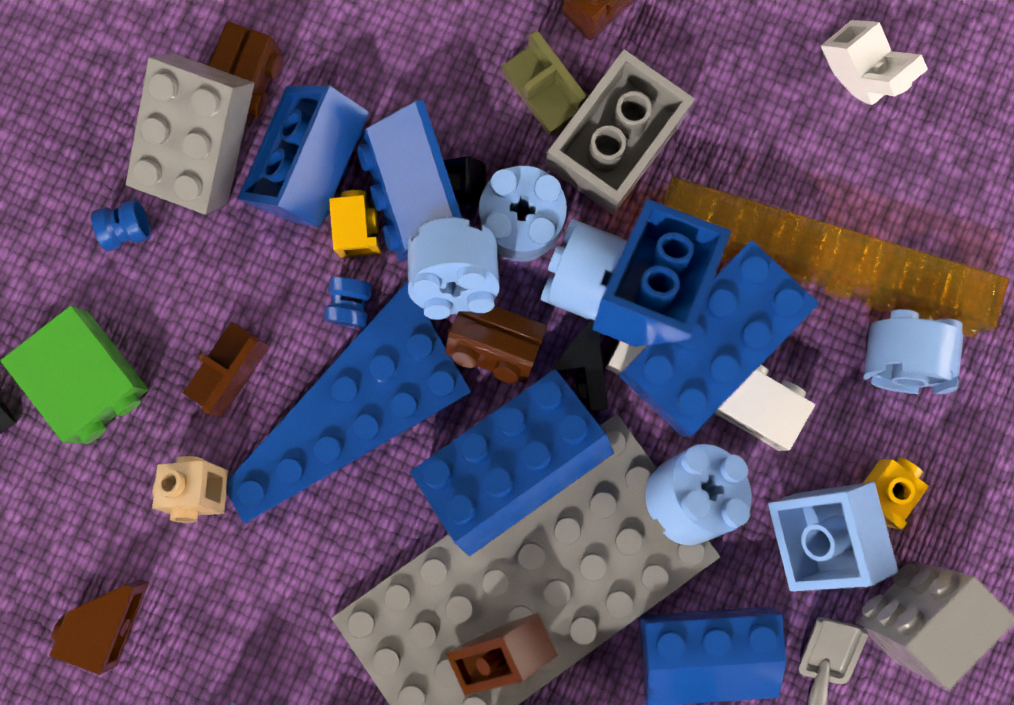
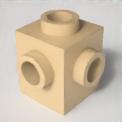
[152,456,228,523]

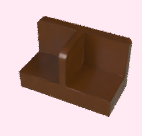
[183,321,270,417]

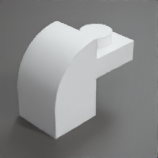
[821,20,928,105]

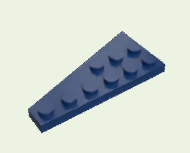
[226,282,471,523]

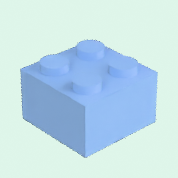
[768,481,898,591]

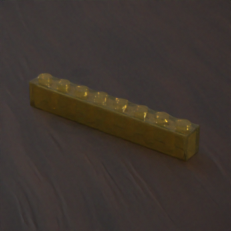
[661,176,1009,337]

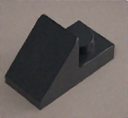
[549,322,608,413]

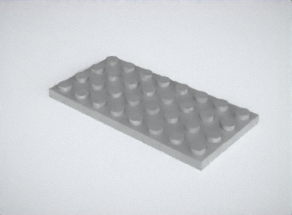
[331,414,720,705]

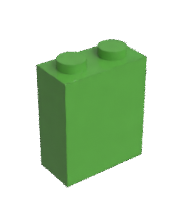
[0,305,149,445]

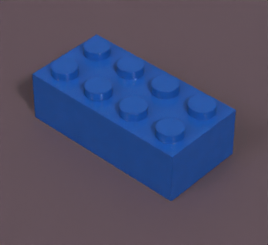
[618,240,820,438]
[410,369,614,557]

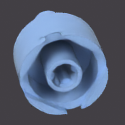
[479,166,567,262]
[408,218,499,320]
[541,219,627,321]
[863,309,963,394]
[645,444,752,545]

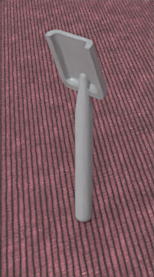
[798,617,869,705]

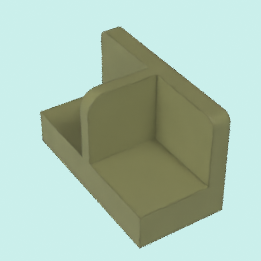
[501,30,587,137]

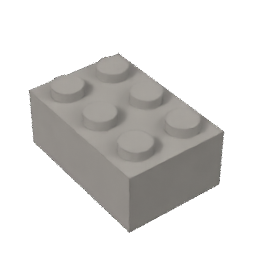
[545,49,695,215]
[126,54,254,215]
[856,562,1014,691]

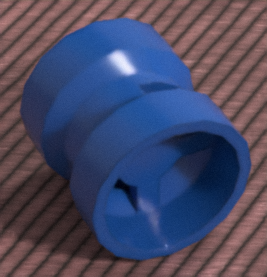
[91,199,151,251]
[323,277,373,328]

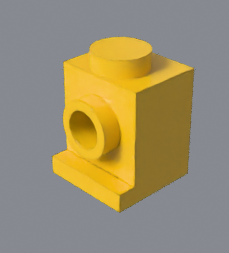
[329,190,382,258]
[863,458,929,530]

